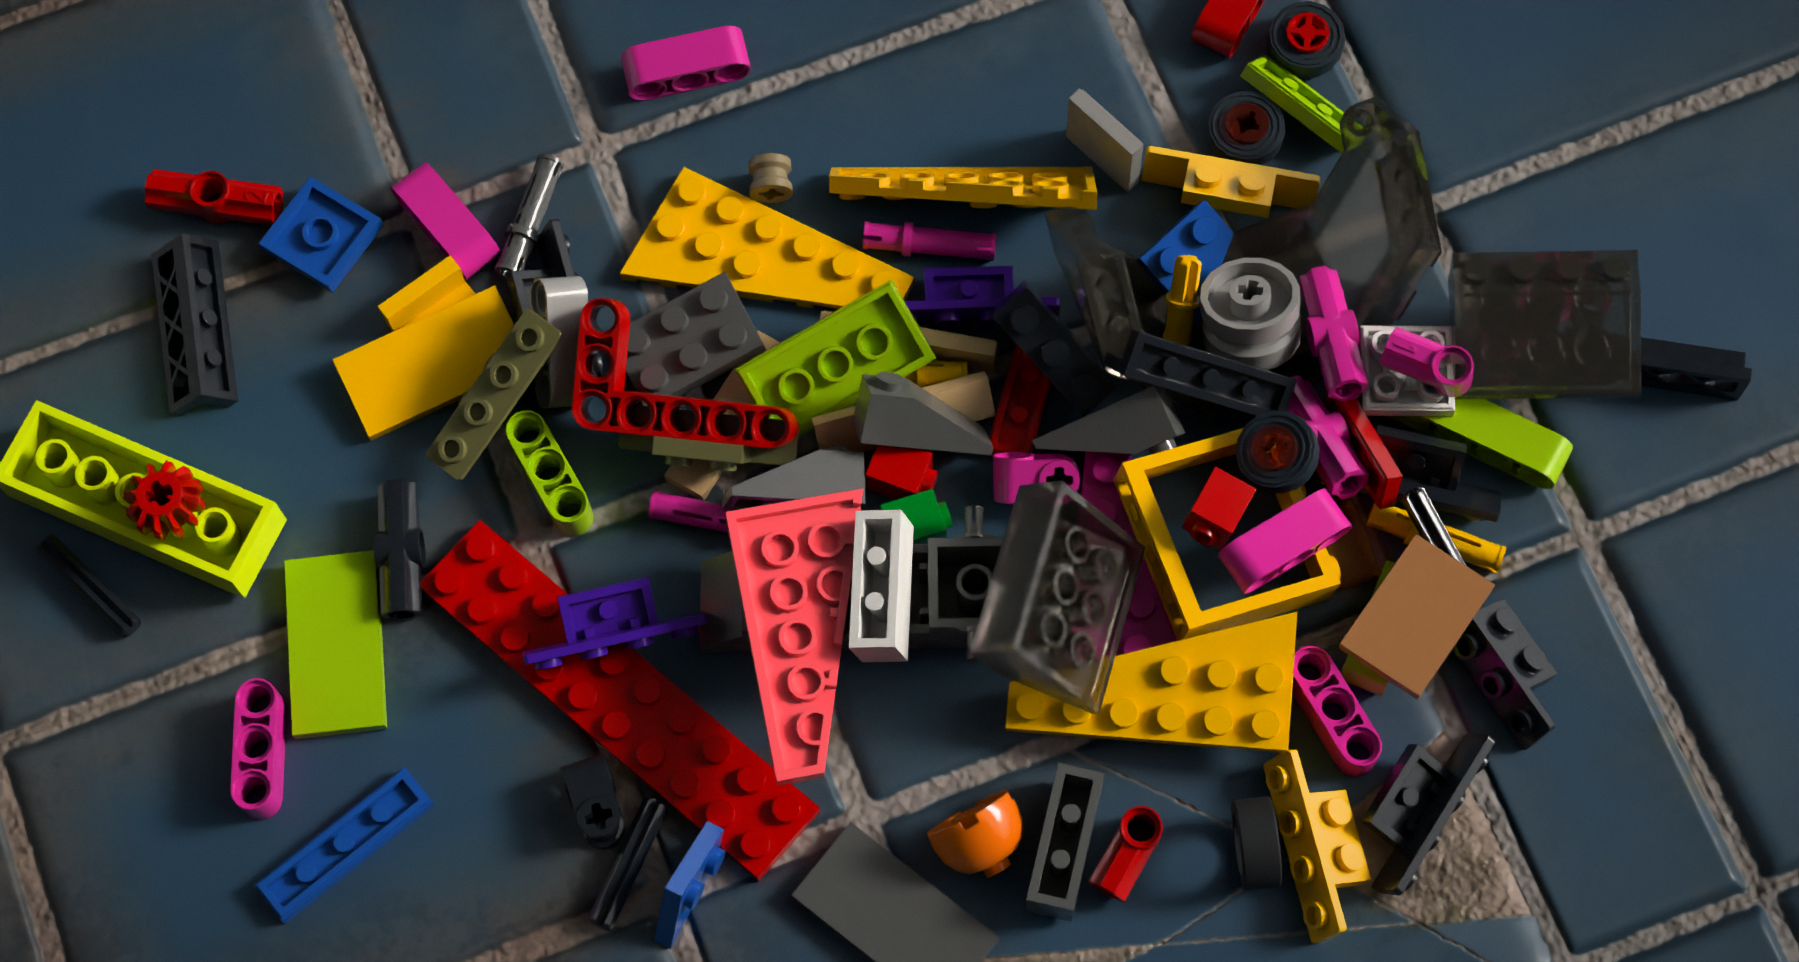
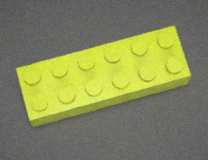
[0,400,287,599]

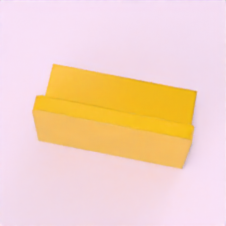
[378,256,475,332]

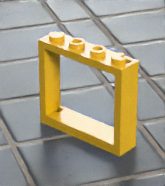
[1113,428,1341,641]

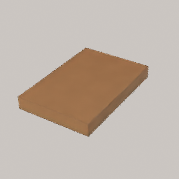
[1338,534,1495,700]

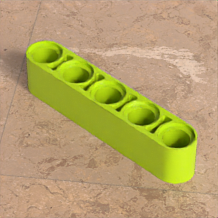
[1356,391,1573,489]

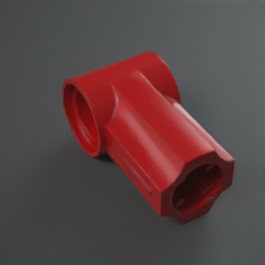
[1088,806,1163,903]

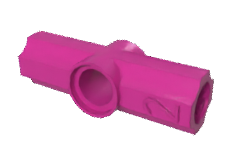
[1299,266,1368,402]
[1287,375,1369,500]

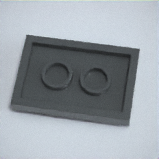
[626,272,767,406]

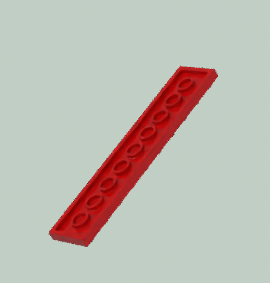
[421,520,821,882]

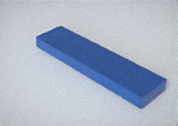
[254,767,435,924]

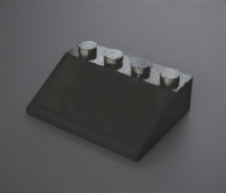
[1448,250,1641,400]
[969,480,1146,714]

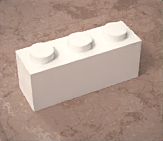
[849,510,914,662]

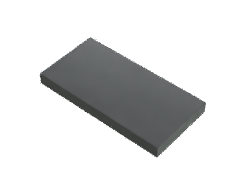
[791,822,999,962]

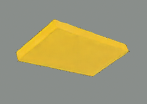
[332,285,514,441]

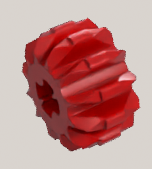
[124,460,205,542]

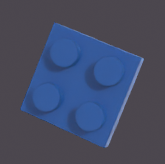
[258,176,384,293]

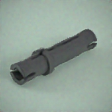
[494,154,564,279]

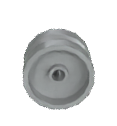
[1200,258,1301,370]

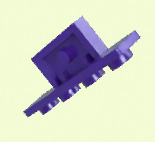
[905,266,1060,329]
[521,576,708,670]

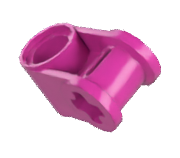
[993,452,1080,504]

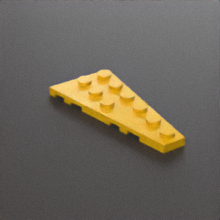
[619,167,915,309]
[829,167,1097,210]
[1005,611,1298,753]

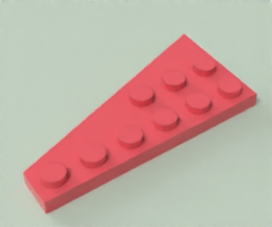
[725,488,864,786]

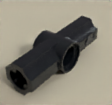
[373,479,426,621]

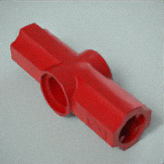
[144,169,283,226]

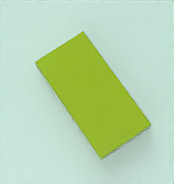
[735,279,936,436]
[284,550,387,740]

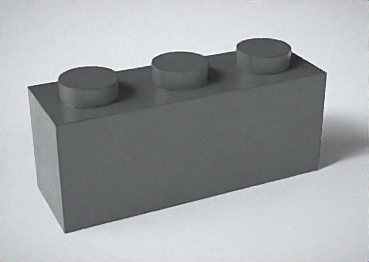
[1025,762,1105,922]

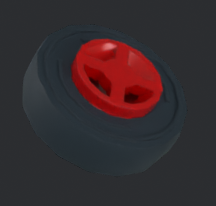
[1267,1,1346,78]

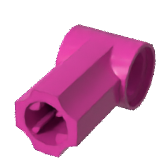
[1380,326,1474,397]

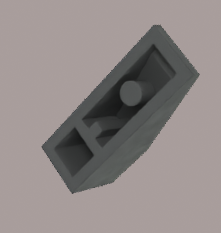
[852,372,993,455]
[1032,385,1185,455]
[721,445,866,511]

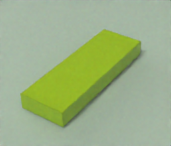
[1240,55,1367,153]

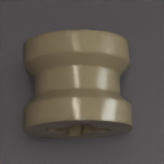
[748,153,793,203]

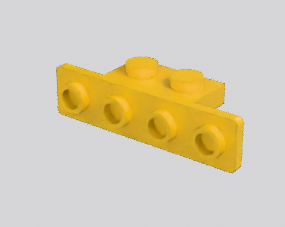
[1141,146,1320,218]
[1263,749,1371,943]

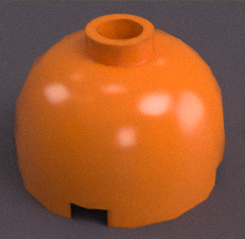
[927,790,1024,878]

